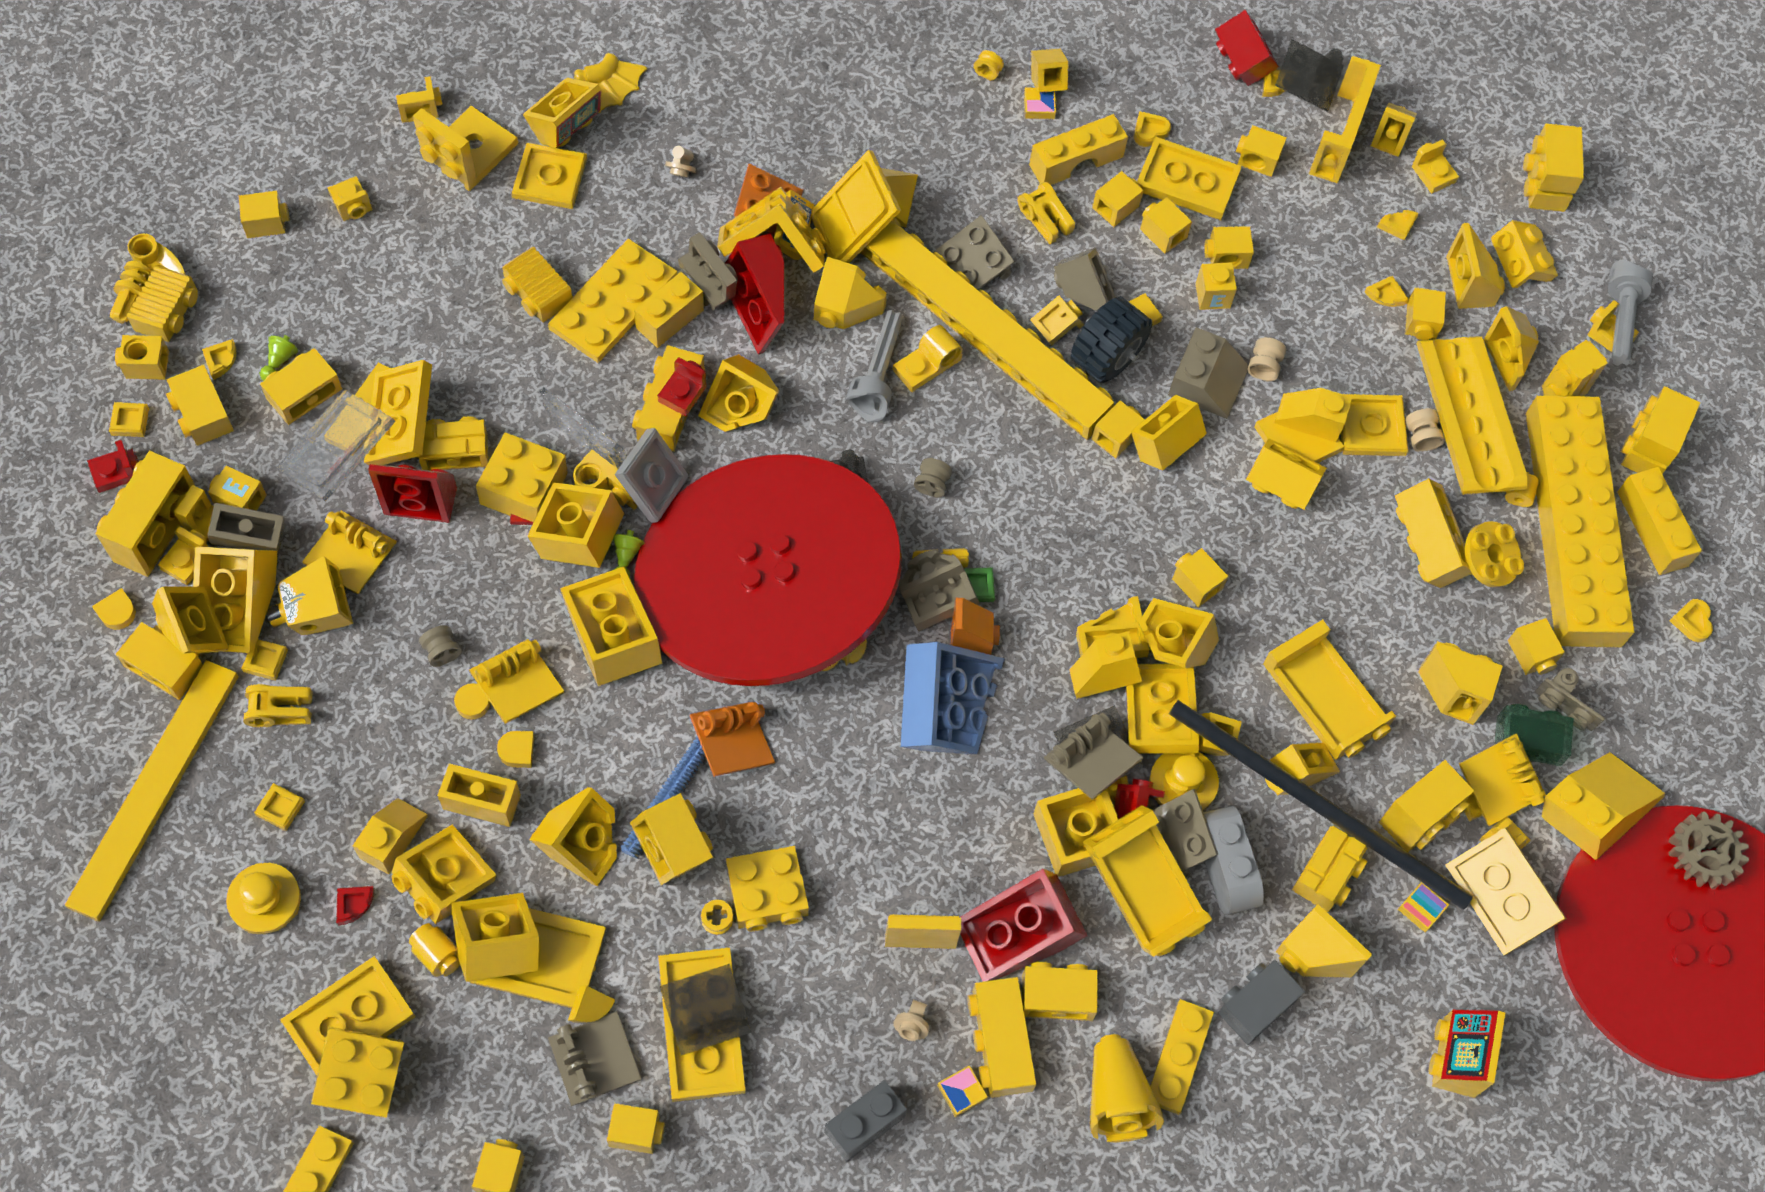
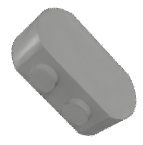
[1203,806,1264,915]

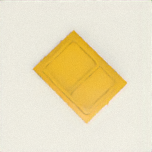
[811,150,901,263]
[469,908,606,1008]

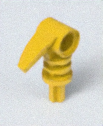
[110,233,186,324]

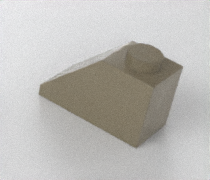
[1054,247,1115,311]

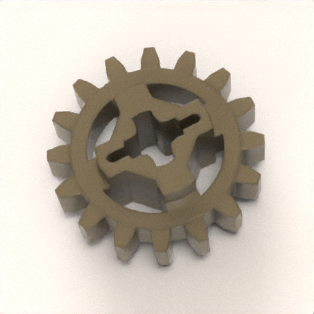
[1669,812,1749,889]

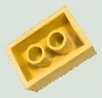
[95,450,195,577]

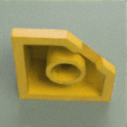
[814,257,887,329]
[1483,306,1539,392]
[698,354,779,432]
[1139,598,1219,668]
[529,787,617,886]

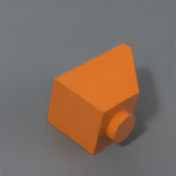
[951,597,1000,655]

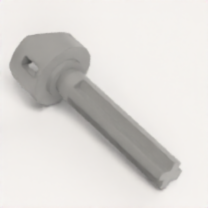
[1608,259,1653,366]
[845,310,904,422]

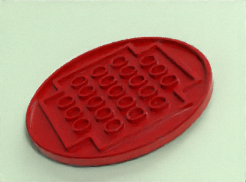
[634,454,902,686]
[1554,805,1765,1082]

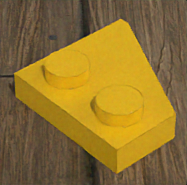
[1076,596,1149,658]

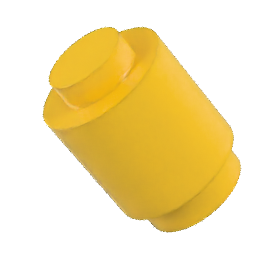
[409,923,460,977]

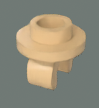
[893,1000,930,1041]

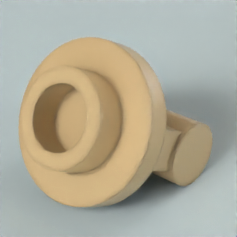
[665,146,696,178]

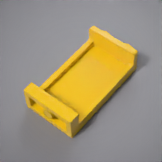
[1309,56,1381,184]
[1263,619,1396,760]
[1083,805,1212,956]

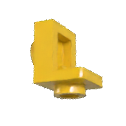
[1587,300,1639,352]
[174,485,214,542]

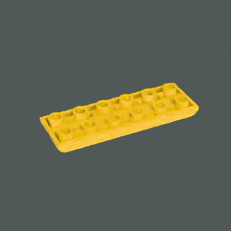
[1417,336,1528,495]

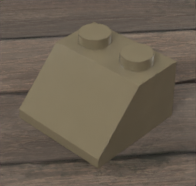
[1168,327,1249,419]

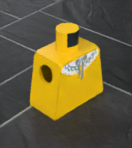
[266,556,353,635]

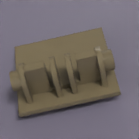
[932,215,1015,290]
[1534,668,1605,731]
[1044,713,1143,800]
[1153,789,1218,877]
[548,1012,641,1106]

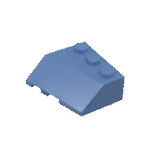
[901,642,1004,754]

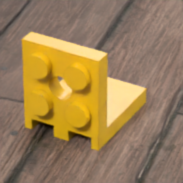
[413,106,519,192]
[717,187,826,273]

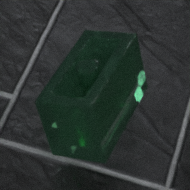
[1494,704,1574,767]

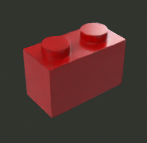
[1214,10,1279,86]

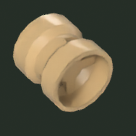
[1247,337,1286,382]
[1405,408,1445,452]

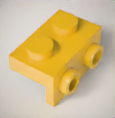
[1491,220,1558,288]

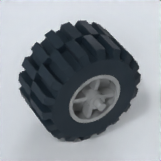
[1070,296,1153,383]

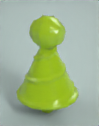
[259,335,298,381]
[613,530,645,578]

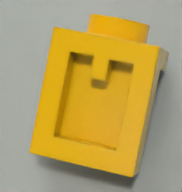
[396,76,442,123]
[1412,140,1459,194]
[327,176,372,222]
[1030,295,1084,345]
[158,526,208,586]

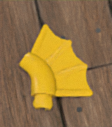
[574,53,647,113]

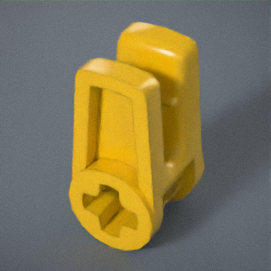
[1017,182,1075,245]
[243,684,313,727]

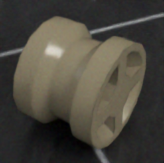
[914,458,952,498]
[419,625,462,667]

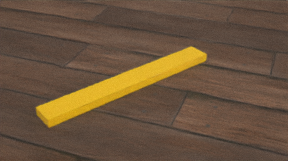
[65,660,239,922]

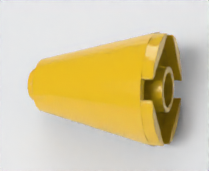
[1090,1034,1164,1143]

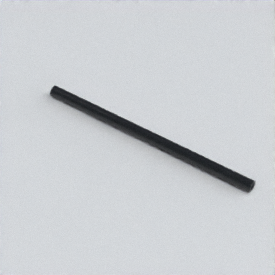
[1168,700,1473,910]

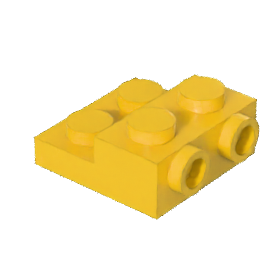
[391,824,496,924]
[726,846,809,932]

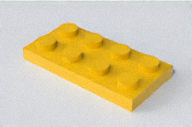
[548,239,677,363]
[658,947,745,1102]

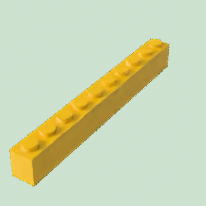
[860,218,1114,440]

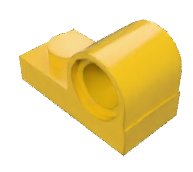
[892,325,963,392]
[573,449,638,510]

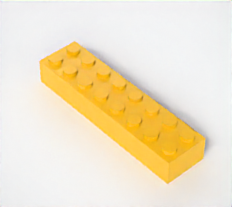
[1526,396,1635,647]

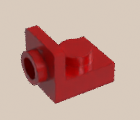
[657,357,706,416]
[87,439,139,493]
[1114,779,1165,820]

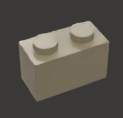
[207,503,285,557]

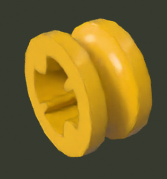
[973,50,1004,81]
[701,900,733,935]

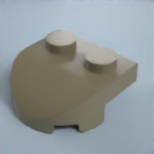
[678,232,738,310]
[899,550,980,632]

